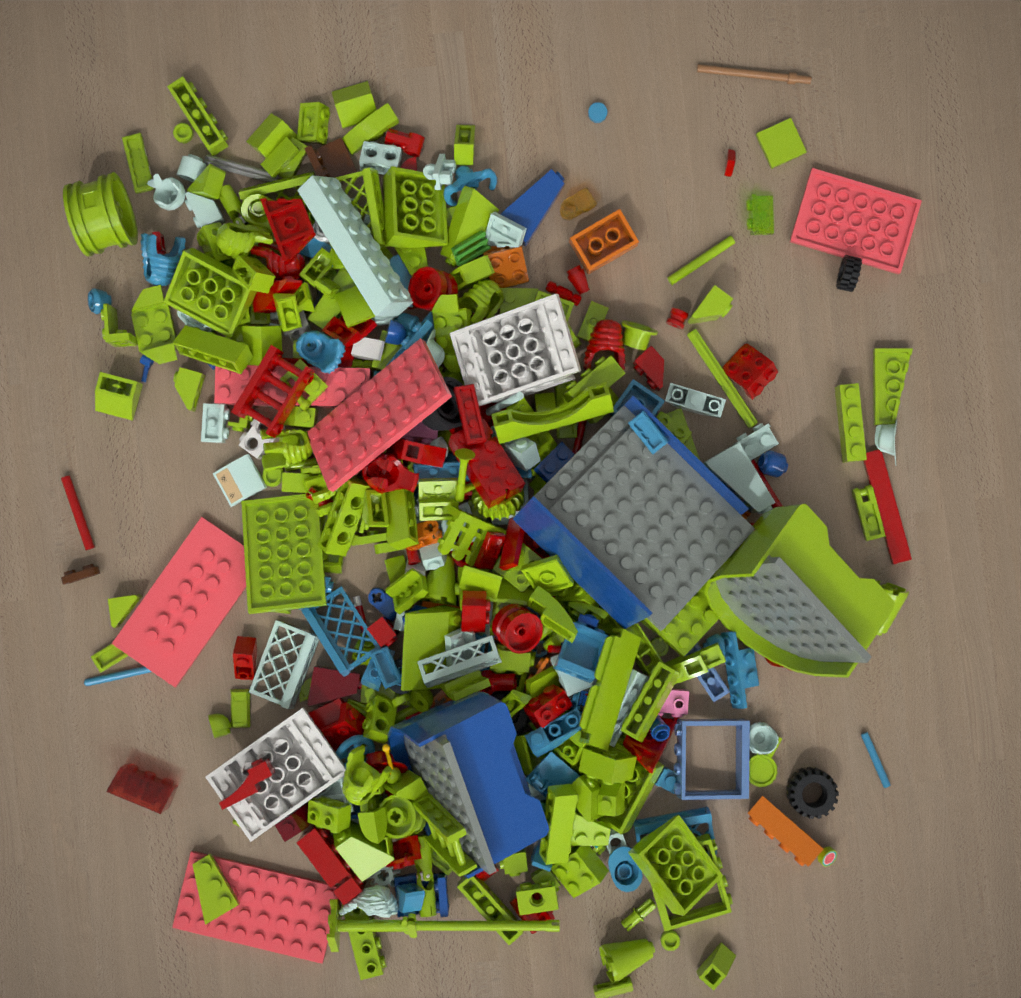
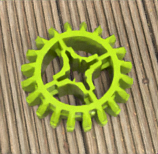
[472,489,524,521]

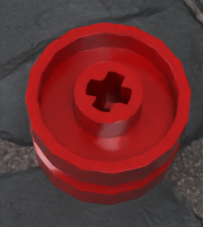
[408,266,458,311]
[492,604,543,654]

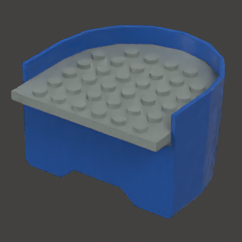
[387,692,549,879]

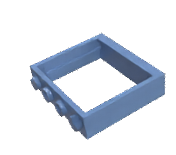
[674,719,750,800]

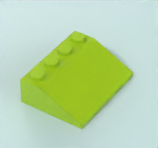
[383,166,448,249]
[163,248,257,338]
[401,605,461,691]
[598,741,665,835]
[628,815,723,916]

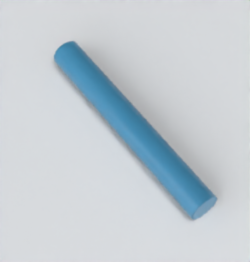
[861,732,891,788]

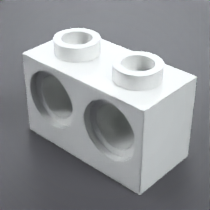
[239,416,276,459]

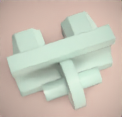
[423,154,456,190]

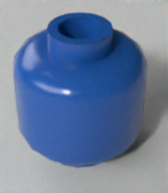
[758,450,788,478]

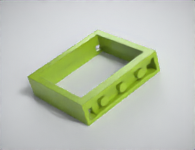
[650,834,733,931]

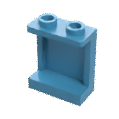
[553,621,608,683]

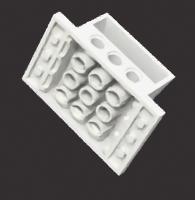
[450,294,581,406]
[206,707,346,842]

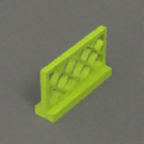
[335,167,388,248]

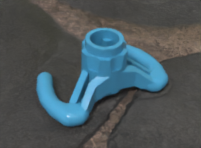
[443,166,497,207]

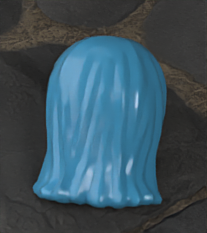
[296,330,345,374]

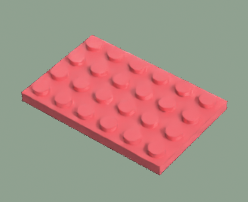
[789,168,922,275]

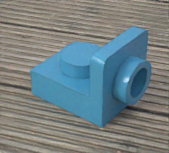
[655,766,676,794]

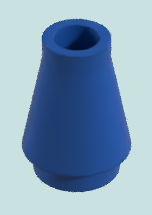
[650,714,670,741]

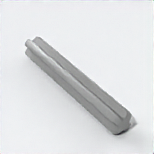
[204,154,279,182]

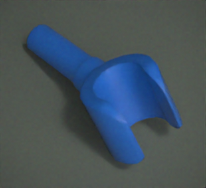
[140,355,154,382]

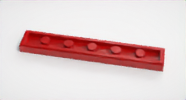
[863,449,912,565]

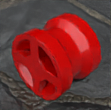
[666,308,689,329]

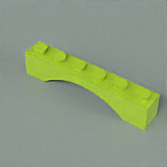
[491,382,614,444]

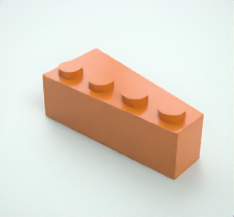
[748,796,823,867]

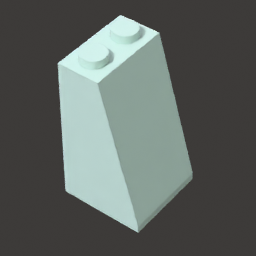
[703,442,775,514]

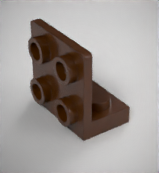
[304,138,357,178]

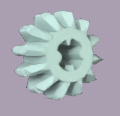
[369,866,401,888]

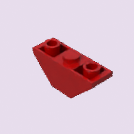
[386,438,447,468]

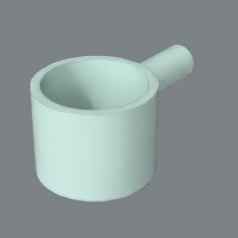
[176,154,207,182]

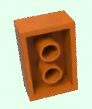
[569,209,639,275]

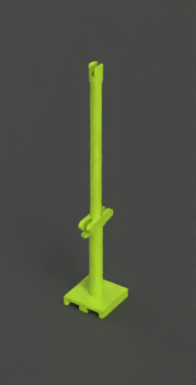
[327,899,560,952]

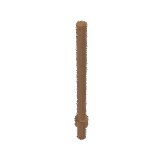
[697,64,812,85]

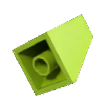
[333,820,395,882]

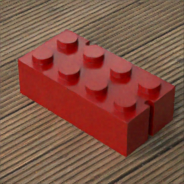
[448,419,525,509]
[296,825,367,905]

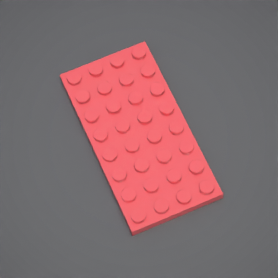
[307,338,452,492]
[172,851,339,964]

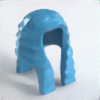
[140,233,186,286]

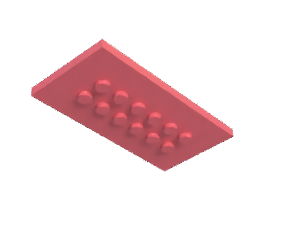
[112,517,246,688]

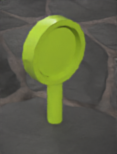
[749,737,782,787]

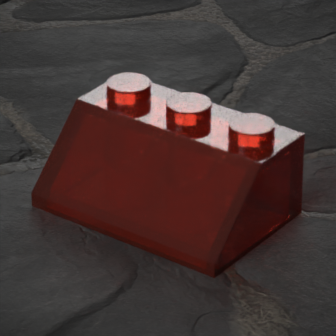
[106,763,178,814]

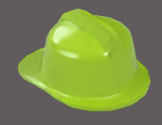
[241,194,274,231]

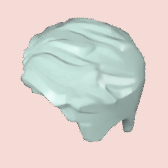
[750,722,779,754]

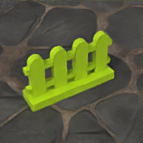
[437,505,507,571]

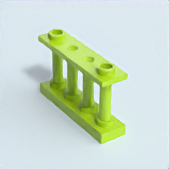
[413,794,477,877]

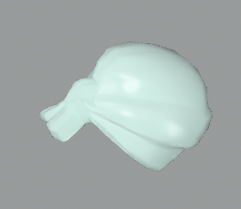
[147,174,186,211]

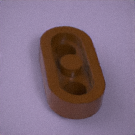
[61,564,101,585]

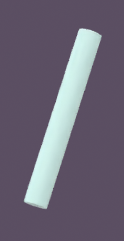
[486,392,524,416]

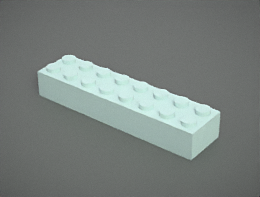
[297,175,413,317]

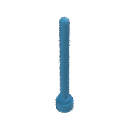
[84,666,152,686]

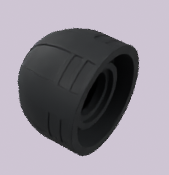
[422,377,463,431]

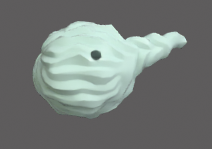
[339,885,398,918]

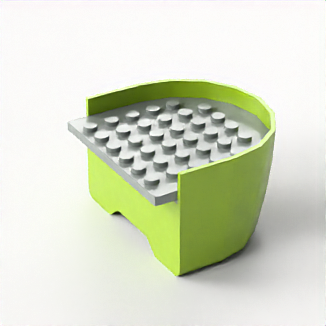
[704,504,894,678]

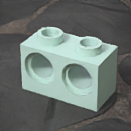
[359,141,402,175]

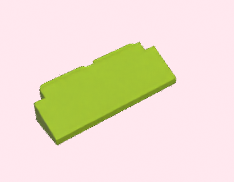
[579,628,641,751]

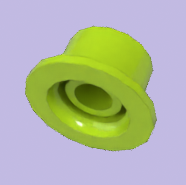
[621,320,658,350]

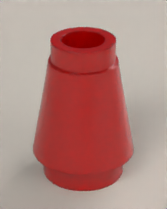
[566,265,590,295]

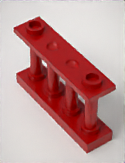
[231,345,315,438]

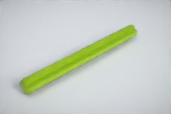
[687,329,758,428]

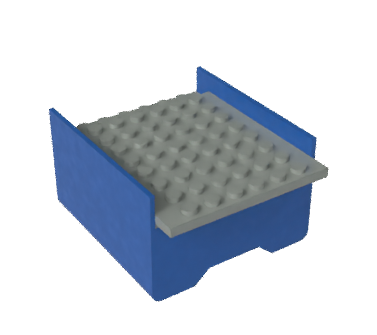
[513,396,755,631]

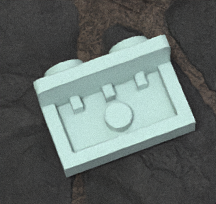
[201,403,230,443]

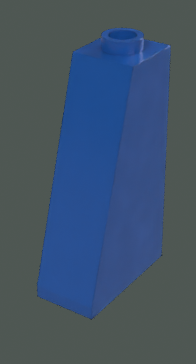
[500,169,564,246]

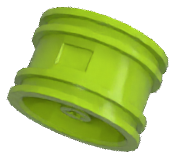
[63,172,138,257]

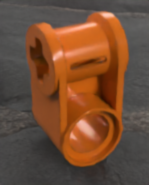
[407,520,443,550]

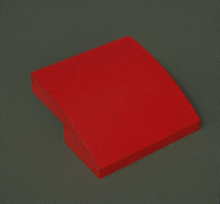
[321,316,377,347]

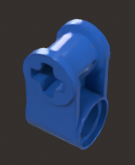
[368,588,397,622]

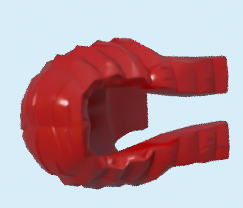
[250,242,305,280]
[583,319,626,370]
[362,453,419,494]

